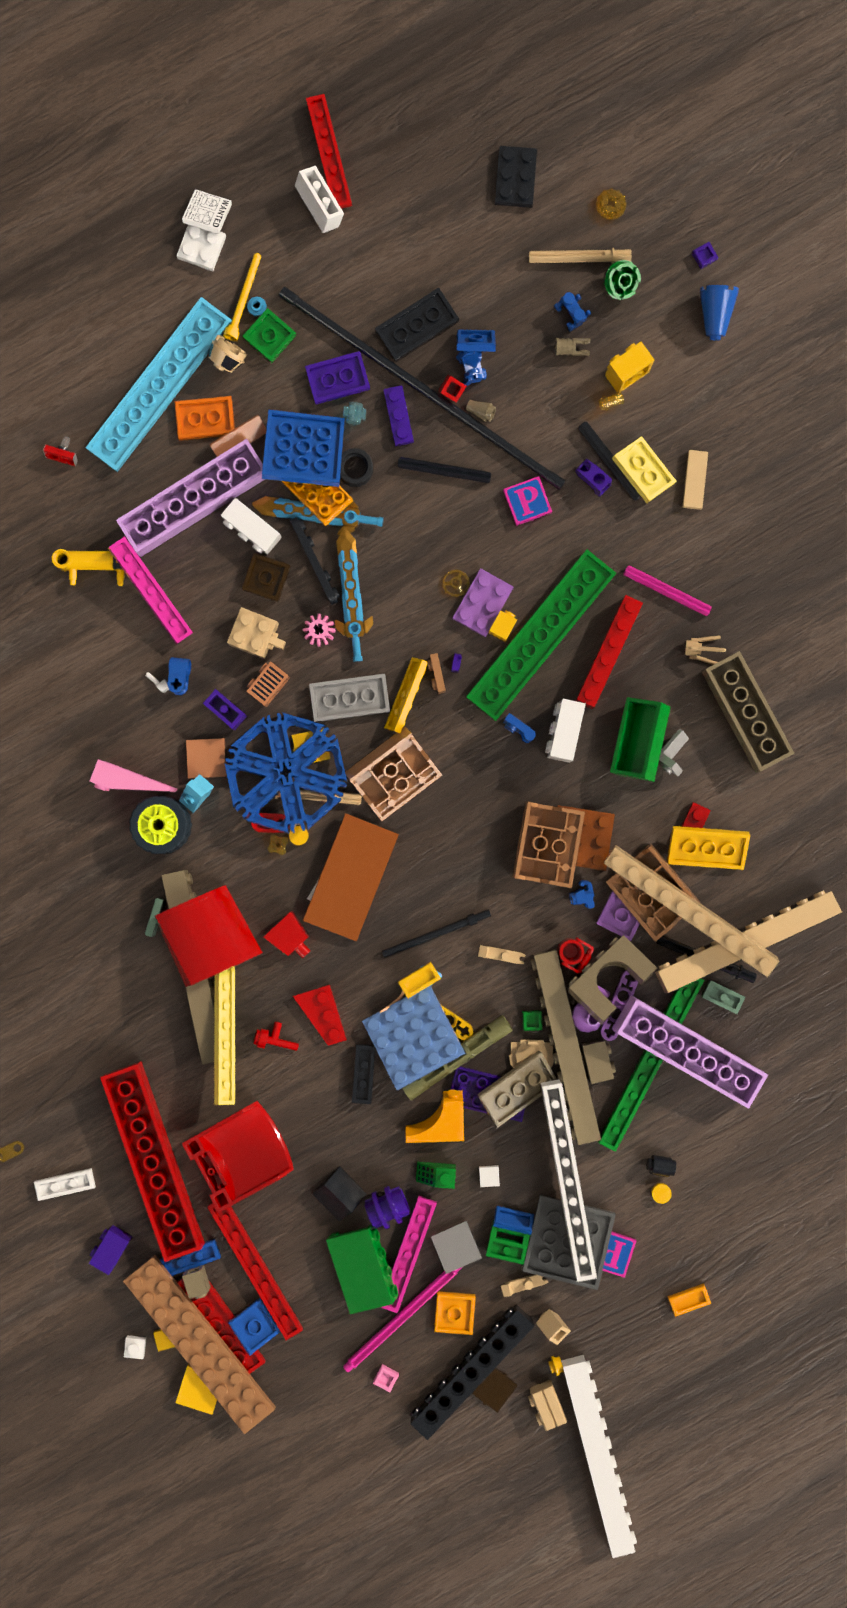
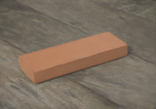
[209,414,266,457]

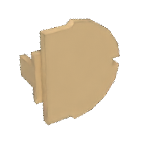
[509,1040,554,1069]

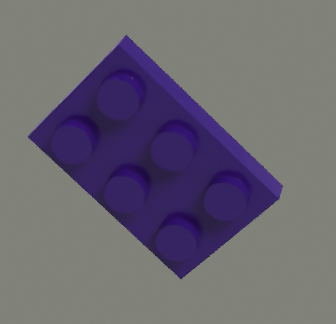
[305,351,370,405]

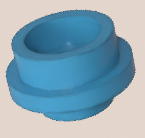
[247,297,267,316]

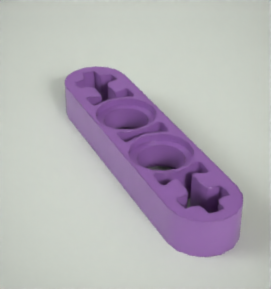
[600,970,638,1041]

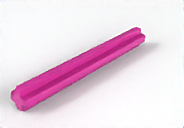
[624,565,712,616]

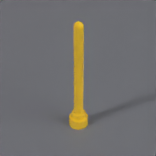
[223,253,261,342]

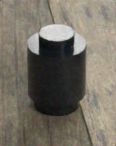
[646,1155,676,1177]

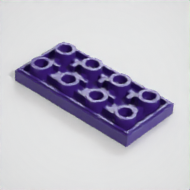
[450,1066,525,1122]

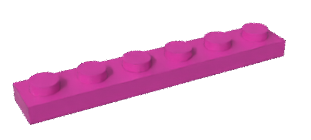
[108,537,193,644]
[381,1195,437,1313]

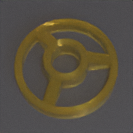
[443,570,469,597]

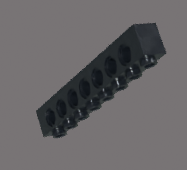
[410,1304,534,1441]

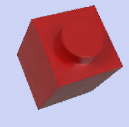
[438,374,466,403]

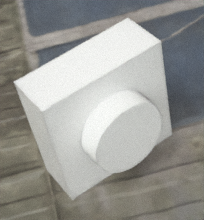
[124,1335,146,1359]

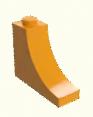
[406,1090,464,1143]

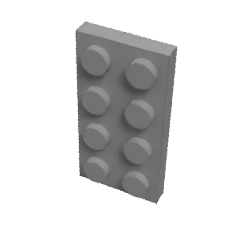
[309,674,390,722]

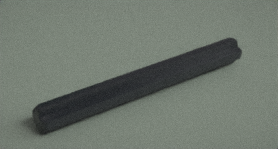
[578,421,641,501]
[398,457,491,483]

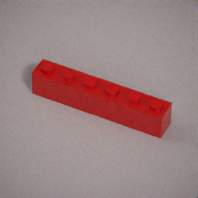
[575,595,643,709]

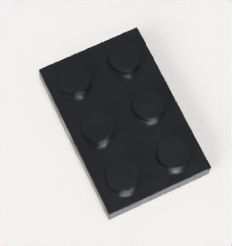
[495,146,537,208]

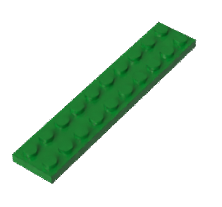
[466,549,616,722]

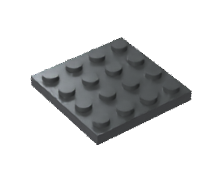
[522,1194,616,1290]

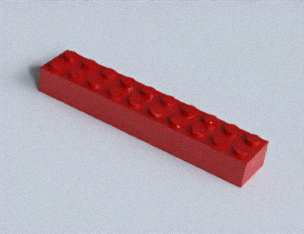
[100,1061,205,1262]

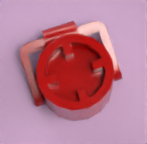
[557,937,594,973]

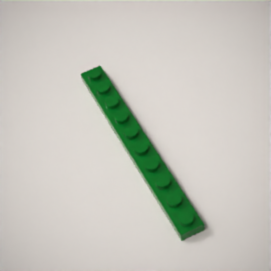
[597,978,704,1152]

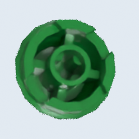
[603,260,641,300]

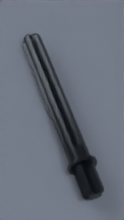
[657,936,757,983]

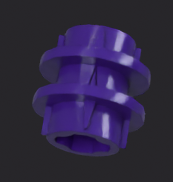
[364,1186,410,1230]

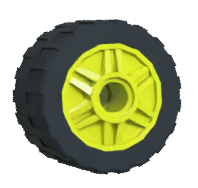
[129,796,192,854]

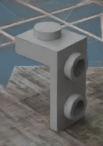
[659,729,689,776]

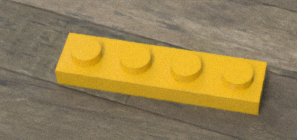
[384,657,428,733]

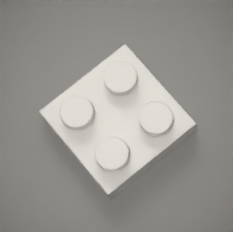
[177,225,226,271]

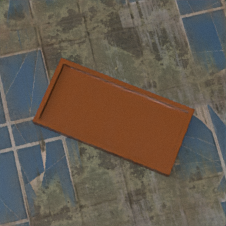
[303,813,399,941]

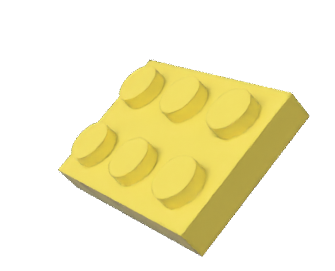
[612,436,677,504]

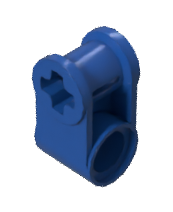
[167,657,191,695]

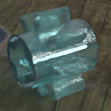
[343,402,366,425]

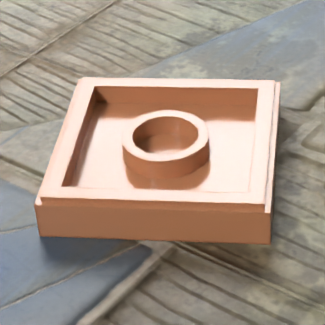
[186,738,227,779]

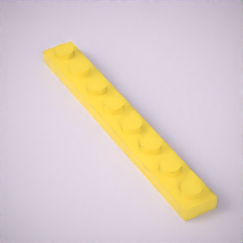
[214,966,235,1105]

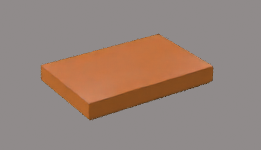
[174,396,235,441]

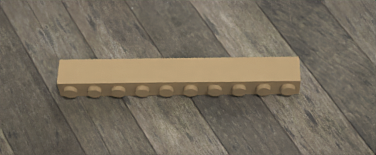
[604,845,779,977]
[655,890,842,993]

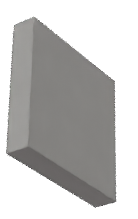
[431,1221,482,1274]

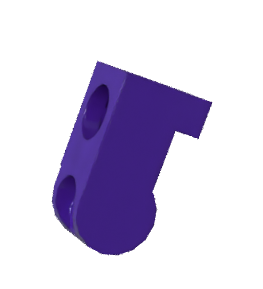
[575,459,612,497]

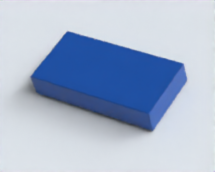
[493,1206,534,1235]

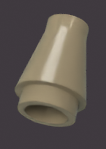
[466,399,496,422]

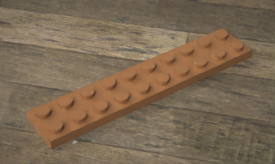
[123,1255,276,1434]

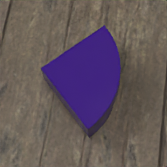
[451,653,462,673]

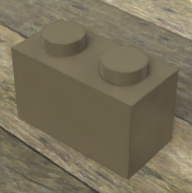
[581,1038,616,1084]

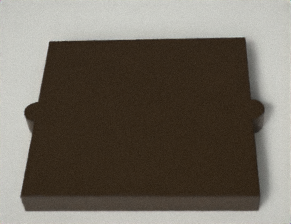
[472,1368,518,1413]

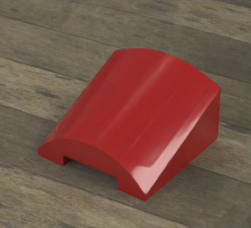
[155,885,263,987]
[182,1101,294,1213]

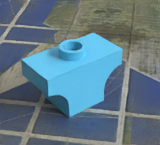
[179,774,214,813]

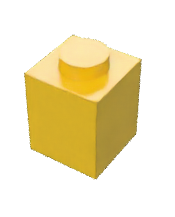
[489,610,517,642]

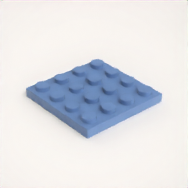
[362,986,466,1090]

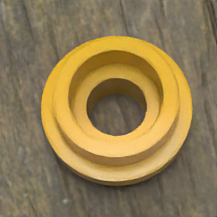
[548,1356,564,1376]

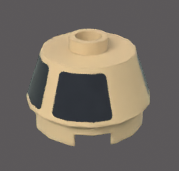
[209,335,247,373]

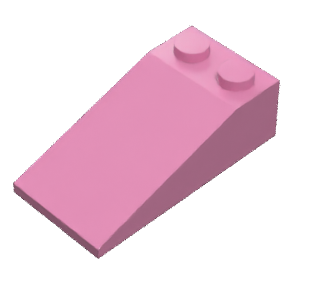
[90,760,177,792]

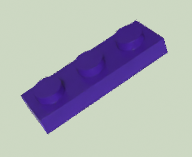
[384,385,414,446]

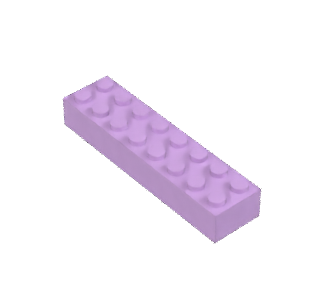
[116,439,265,557]
[612,995,768,1109]

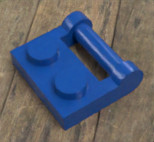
[503,713,536,743]

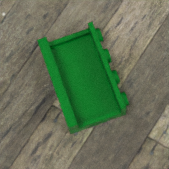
[326,1224,398,1314]

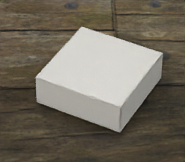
[479,1165,500,1187]

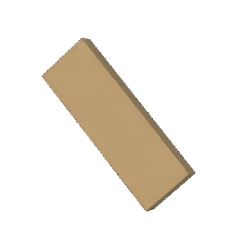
[682,450,708,510]

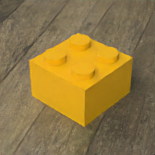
[605,342,655,394]

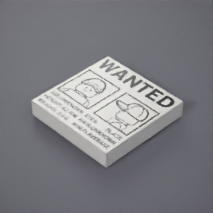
[182,189,231,234]

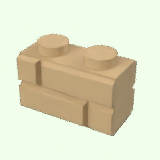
[528,1380,567,1431]

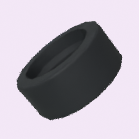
[340,448,373,487]

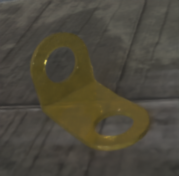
[0,1141,24,1163]

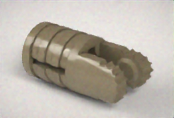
[555,338,590,356]

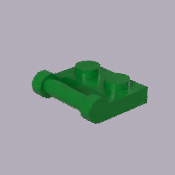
[486,1220,530,1265]

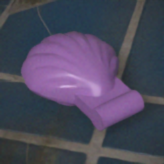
[572,986,610,1033]

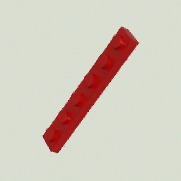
[306,94,352,209]

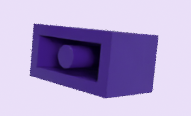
[203,689,247,730]
[89,1225,132,1275]

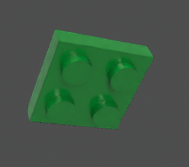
[242,308,297,363]

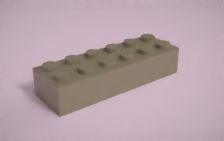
[702,651,795,773]

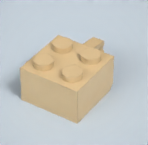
[227,607,286,659]

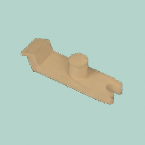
[478,945,526,964]
[501,1274,548,1297]

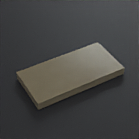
[477,1051,557,1128]

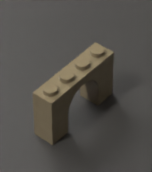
[568,935,657,1025]

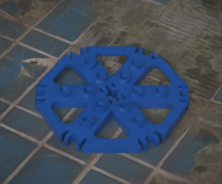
[225,713,347,834]

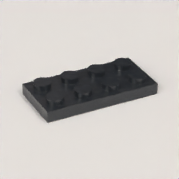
[375,287,459,362]

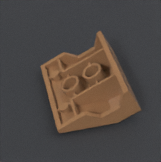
[345,727,442,821]
[512,802,585,888]
[606,843,701,941]

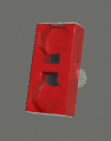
[43,437,78,466]

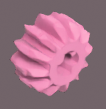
[303,614,336,647]

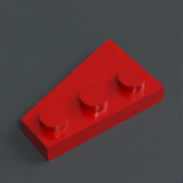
[293,984,347,1046]

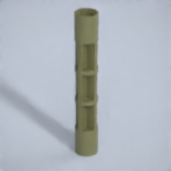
[402,1015,513,1100]

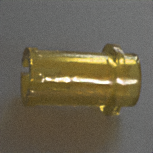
[599,392,624,411]

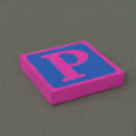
[503,476,552,526]
[603,1231,636,1278]

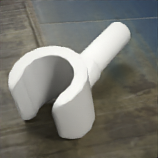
[145,672,169,693]

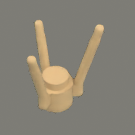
[685,636,726,665]

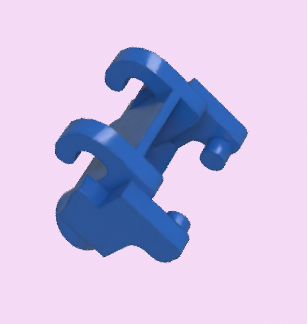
[554,292,591,332]
[456,351,487,386]
[569,880,594,909]

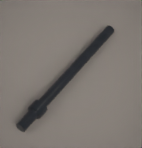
[382,909,491,958]

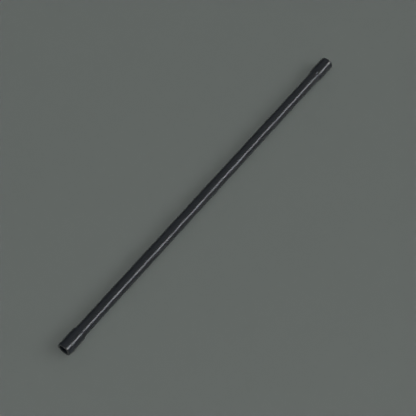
[279,287,566,490]

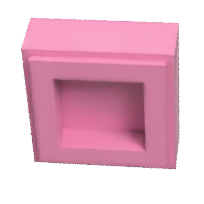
[373,1364,399,1392]

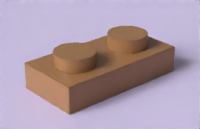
[427,653,446,694]

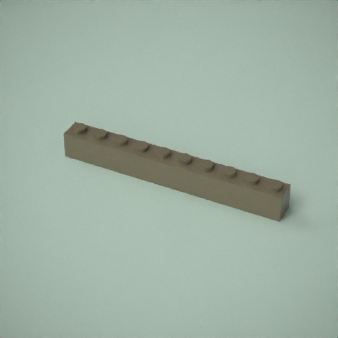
[162,870,214,1065]
[531,949,601,1145]

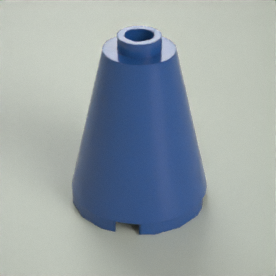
[700,285,739,341]

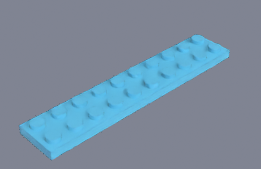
[86,297,232,472]

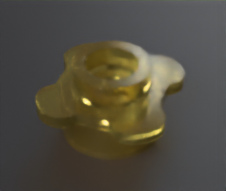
[268,834,289,855]

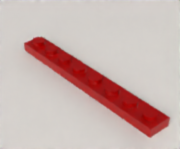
[207,1202,303,1340]

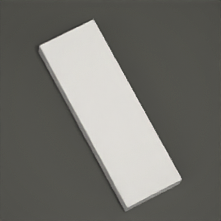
[34,1168,96,1201]

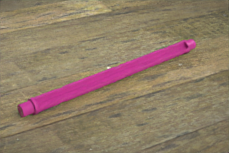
[343,1267,462,1373]

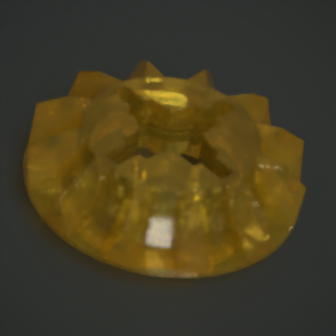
[596,188,627,220]

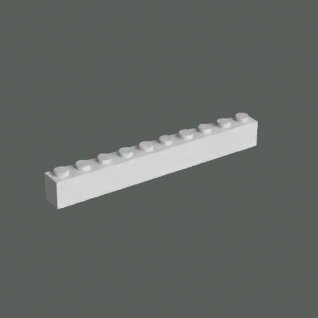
[540,1080,597,1282]
[561,1355,637,1558]

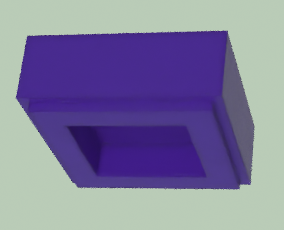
[692,242,718,269]

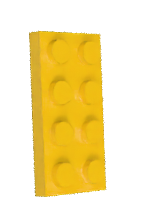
[667,826,750,870]

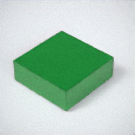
[522,1010,543,1031]

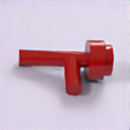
[253,1022,299,1051]

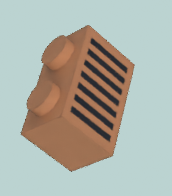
[247,661,290,707]

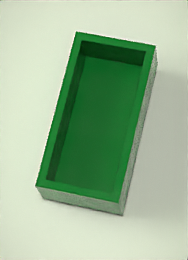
[610,697,671,782]

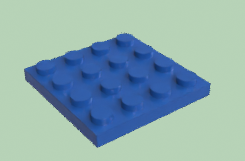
[262,410,345,487]

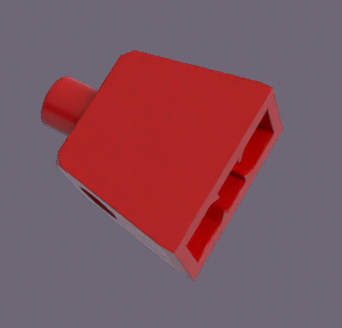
[264,911,311,959]

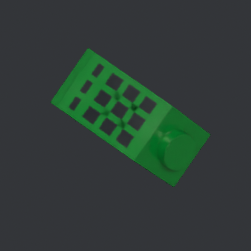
[416,1162,456,1189]

